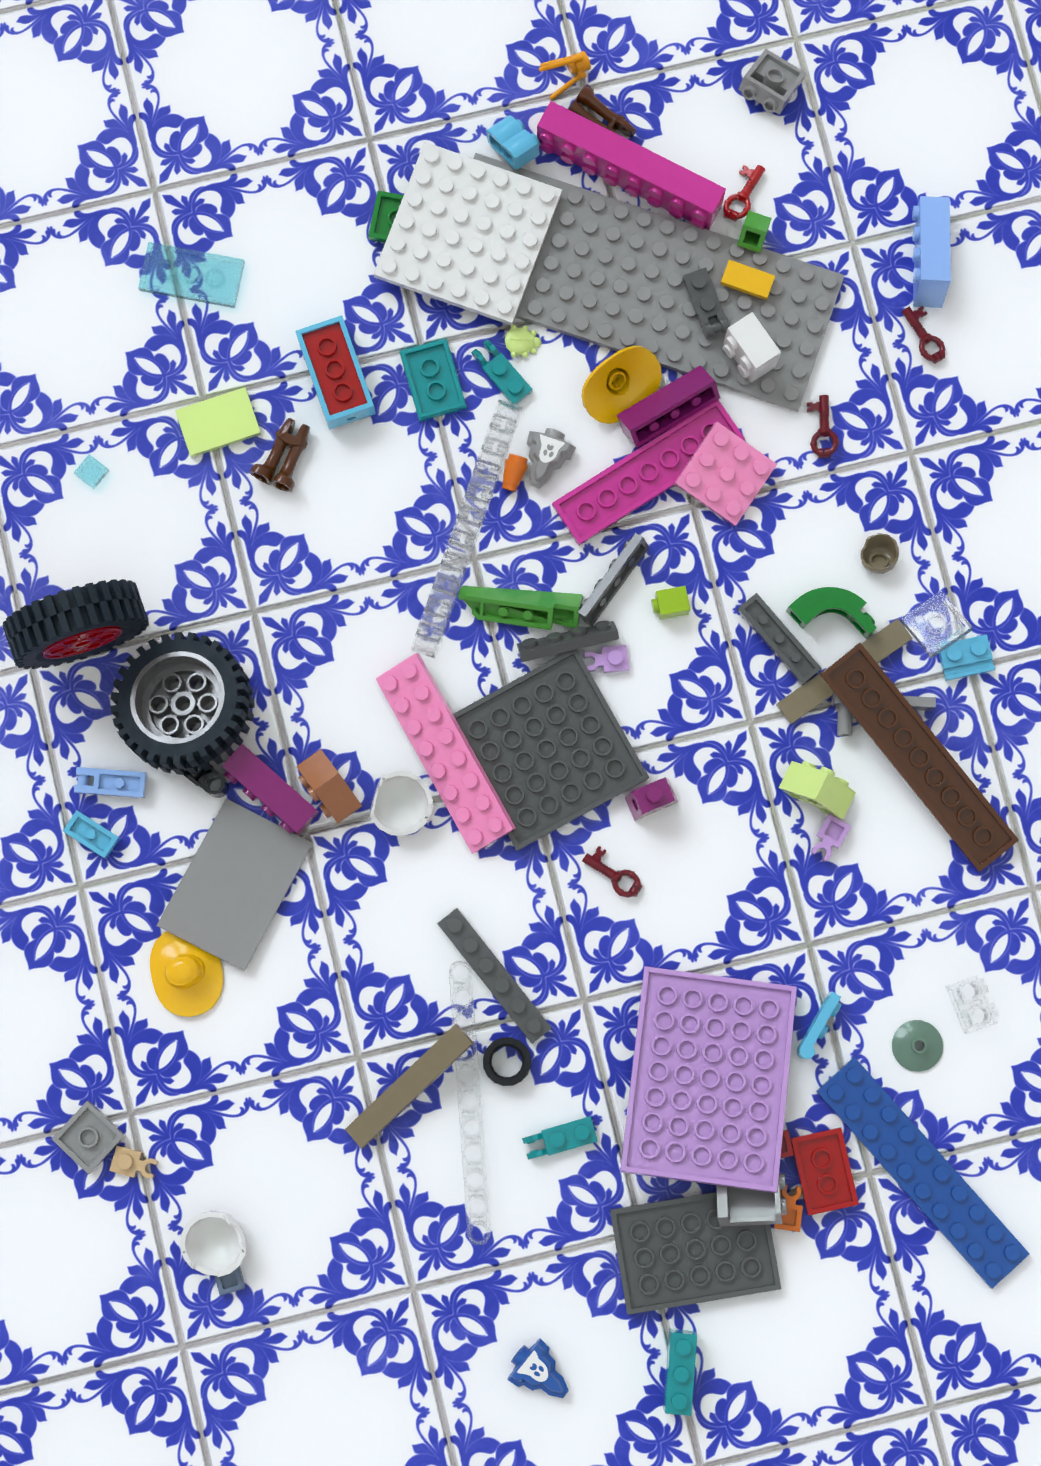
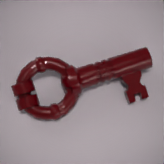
[902,306,946,364]
[807,395,839,458]
[582,846,643,898]

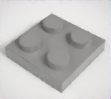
[52,1100,126,1174]

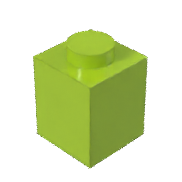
[651,586,690,620]

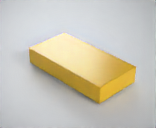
[720,260,775,301]

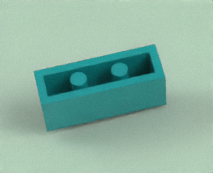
[663,1329,697,1416]

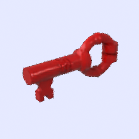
[723,165,765,222]

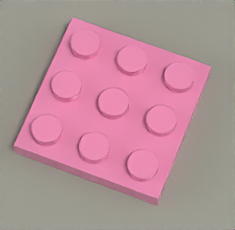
[674,422,777,526]

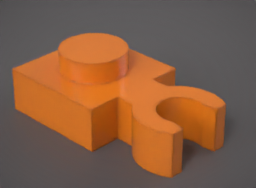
[773,1185,803,1232]

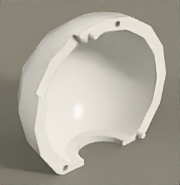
[370,771,433,836]
[180,1210,247,1277]

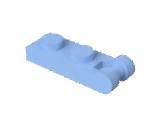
[74,767,147,798]

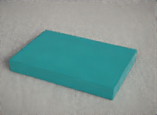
[399,338,467,422]

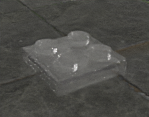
[901,590,972,658]

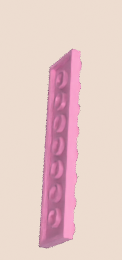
[376,653,516,854]

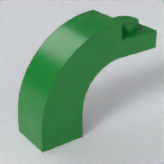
[786,587,877,639]

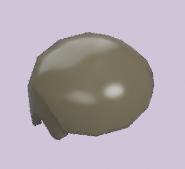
[860,533,899,574]

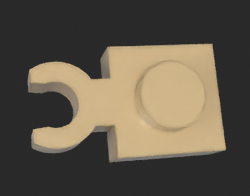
[109,1145,159,1178]

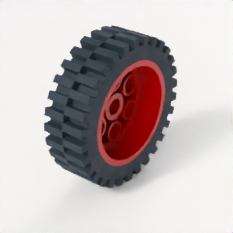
[2,579,149,669]

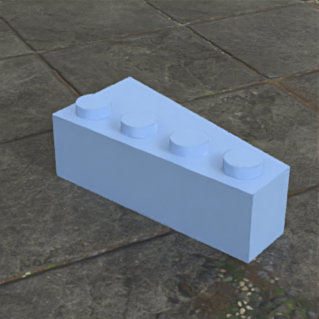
[912,196,951,308]

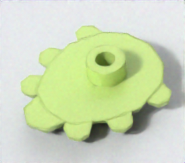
[505,324,542,358]

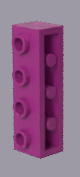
[616,365,720,448]
[222,744,319,835]

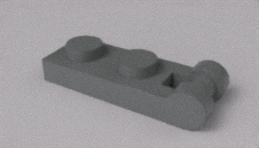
[682,267,730,339]

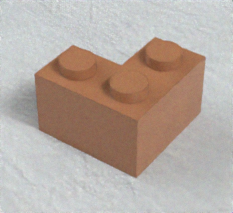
[296,749,362,824]

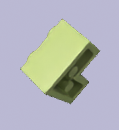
[779,761,856,819]

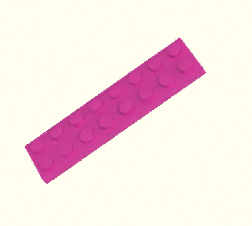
[552,399,745,546]

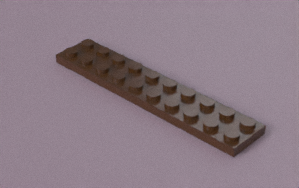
[819,642,1019,872]

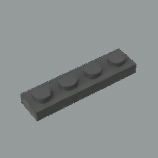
[578,533,650,626]
[737,593,822,685]
[517,621,619,662]

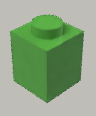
[737,211,772,253]

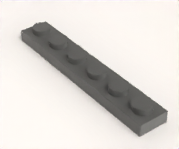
[437,908,552,1044]

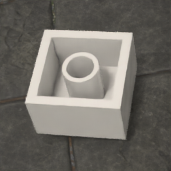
[723,312,781,383]

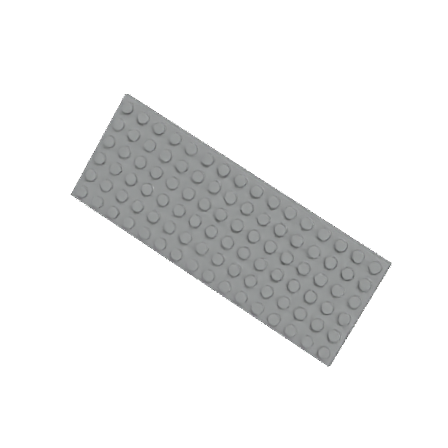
[473,153,845,412]

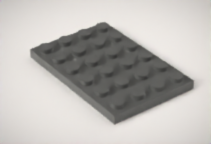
[610,1192,781,1315]

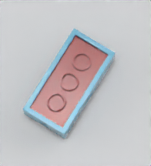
[295,315,376,430]

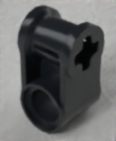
[184,764,229,798]

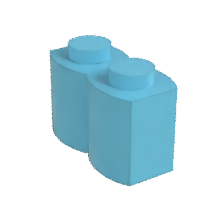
[486,115,540,170]

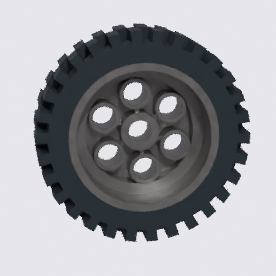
[110,632,255,775]

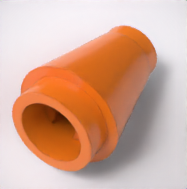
[502,454,528,492]

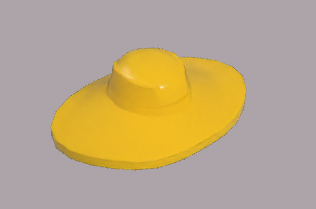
[581,346,662,424]
[150,931,224,1017]

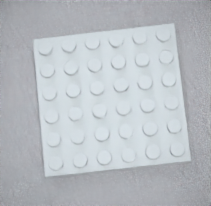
[373,142,562,326]

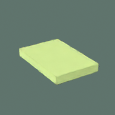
[175,387,261,458]

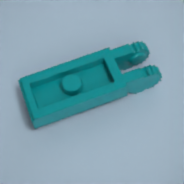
[471,339,533,406]
[522,1116,598,1160]

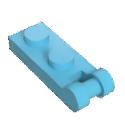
[797,992,842,1059]

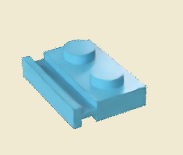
[937,634,995,681]

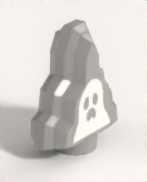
[527,428,576,489]

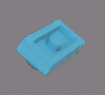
[63,810,120,859]

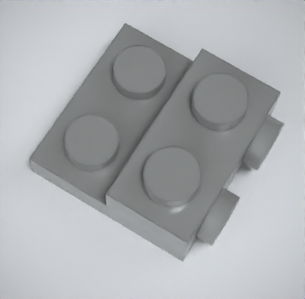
[738,49,807,115]

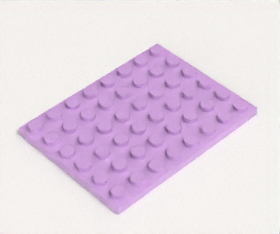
[620,966,797,1193]

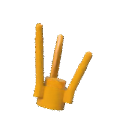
[539,51,591,100]

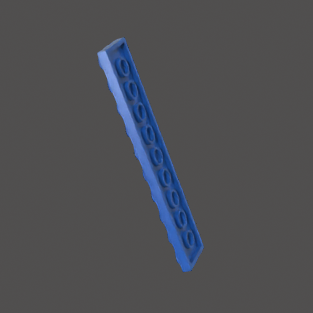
[816,1057,1030,1289]

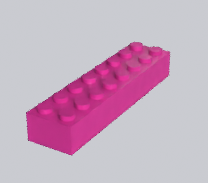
[537,101,726,230]

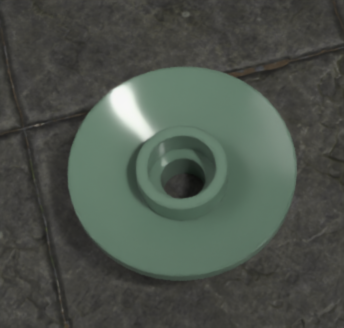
[892,1020,943,1072]

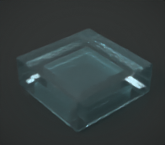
[74,454,109,489]

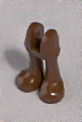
[568,84,636,137]
[250,418,310,492]

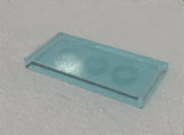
[138,242,245,308]

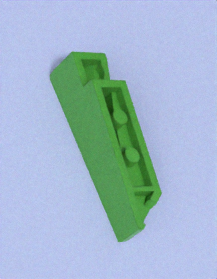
[458,586,583,630]

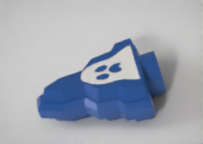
[507,1338,569,1398]

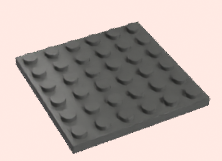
[453,649,649,851]

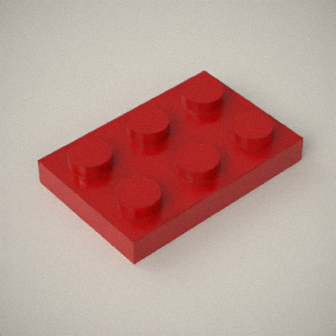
[790,1127,859,1216]

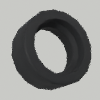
[483,1037,531,1086]

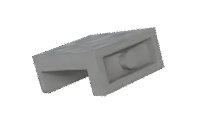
[716,1171,787,1227]

